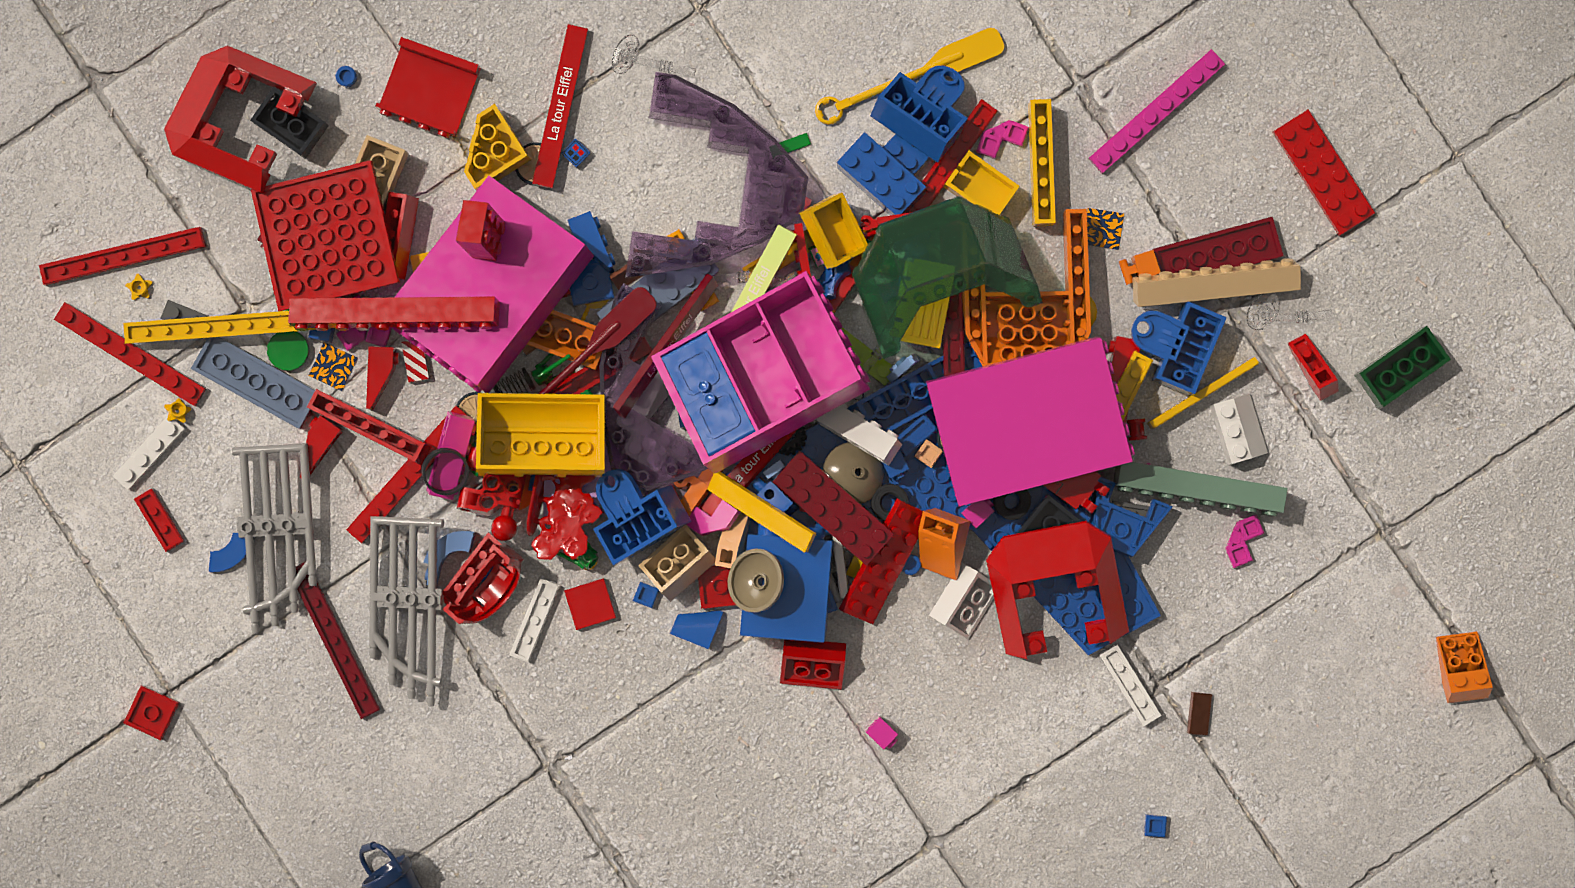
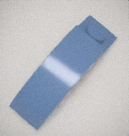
[423,531,476,585]

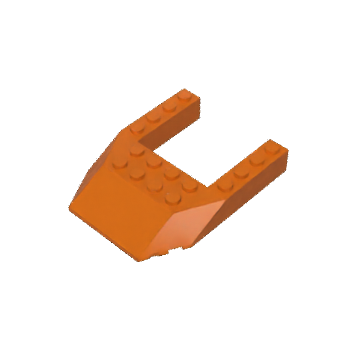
[960,209,1091,366]

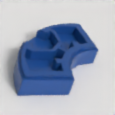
[817,255,851,301]
[209,533,255,572]

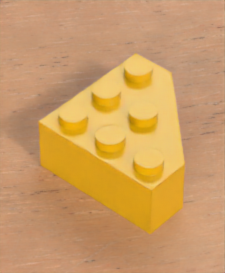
[464,104,531,191]

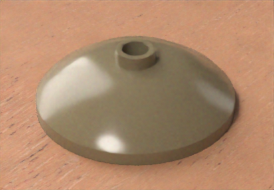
[823,442,884,504]
[728,549,784,613]

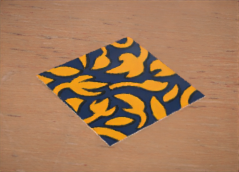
[1087,208,1124,250]
[308,342,357,391]

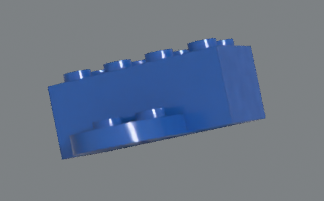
[870,66,968,162]
[837,132,929,215]
[1131,301,1227,396]
[593,469,691,565]

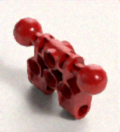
[456,447,527,541]

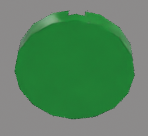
[267,331,309,371]

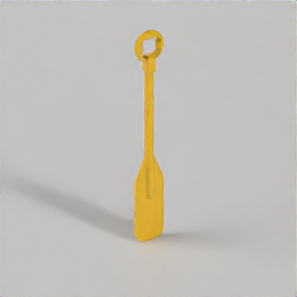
[815,28,1004,125]

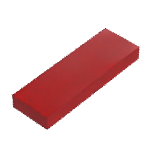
[134,488,185,552]

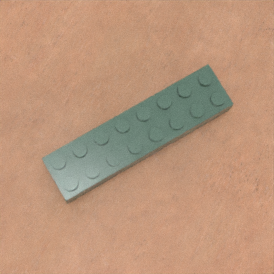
[1113,462,1288,517]

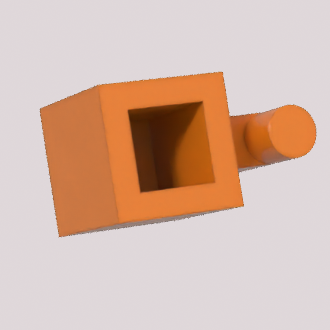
[1118,250,1160,285]

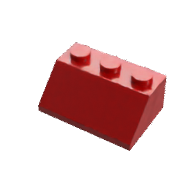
[780,639,846,690]

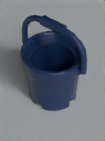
[359,841,422,888]

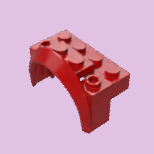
[443,532,524,624]

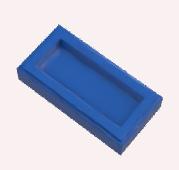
[898,414,937,456]

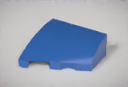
[670,611,723,649]

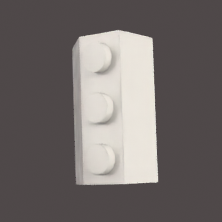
[1210,394,1268,465]
[929,563,994,639]

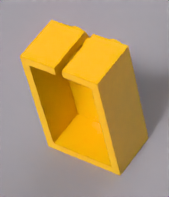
[944,150,1020,223]
[799,192,870,269]

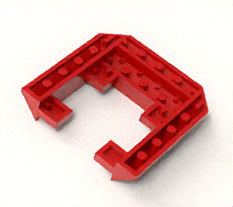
[164,45,317,193]
[986,521,1129,659]

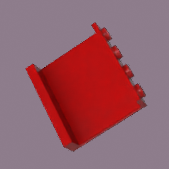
[375,37,481,139]

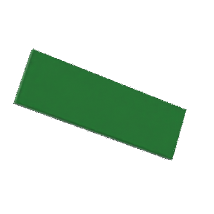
[770,133,811,158]

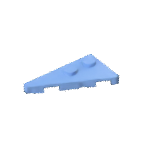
[887,353,921,383]

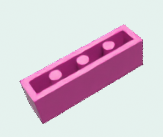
[426,411,476,500]

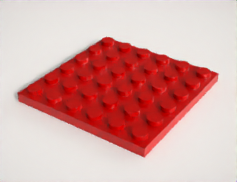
[251,160,400,311]

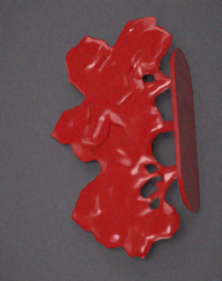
[527,475,603,560]

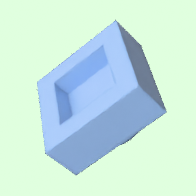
[763,460,785,479]

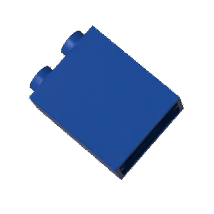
[740,523,834,642]

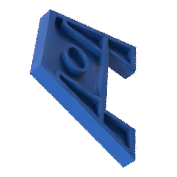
[1093,477,1173,557]

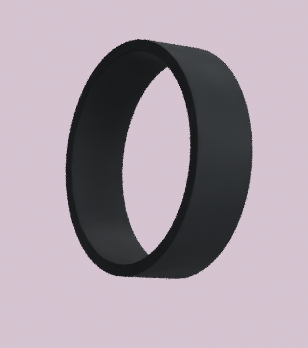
[421,448,469,495]

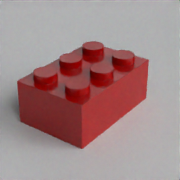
[456,200,505,261]

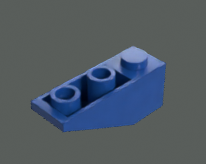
[567,211,616,274]

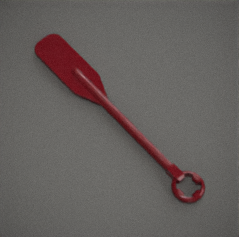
[538,287,657,394]

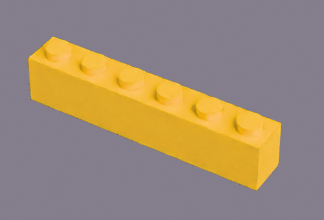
[1028,99,1056,227]

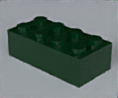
[1354,326,1451,409]

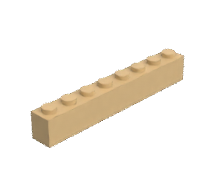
[1133,259,1301,307]

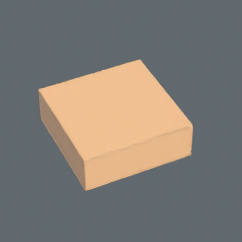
[914,439,943,468]

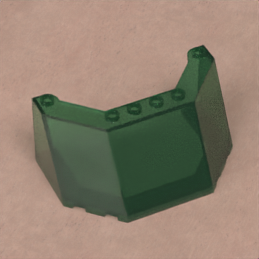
[852,196,1043,359]

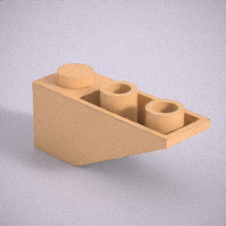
[715,507,750,568]

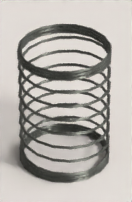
[493,367,536,394]

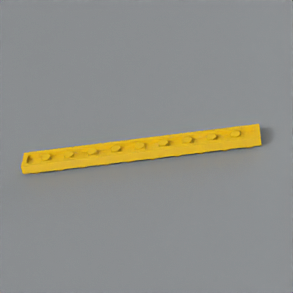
[123,311,331,344]

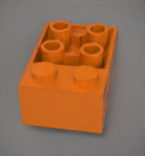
[919,508,971,580]
[1436,631,1493,703]

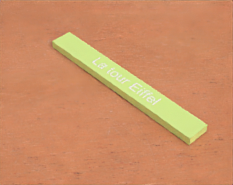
[731,224,797,312]

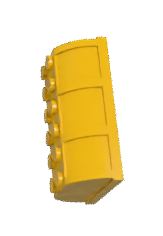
[476,393,605,478]

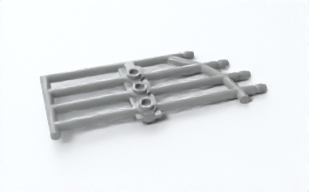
[232,443,317,634]
[369,516,444,706]

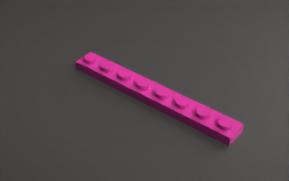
[1088,49,1225,174]

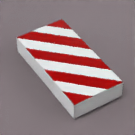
[401,341,430,383]

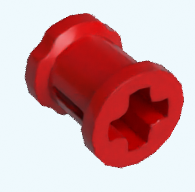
[1127,418,1147,441]

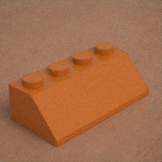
[526,310,605,370]

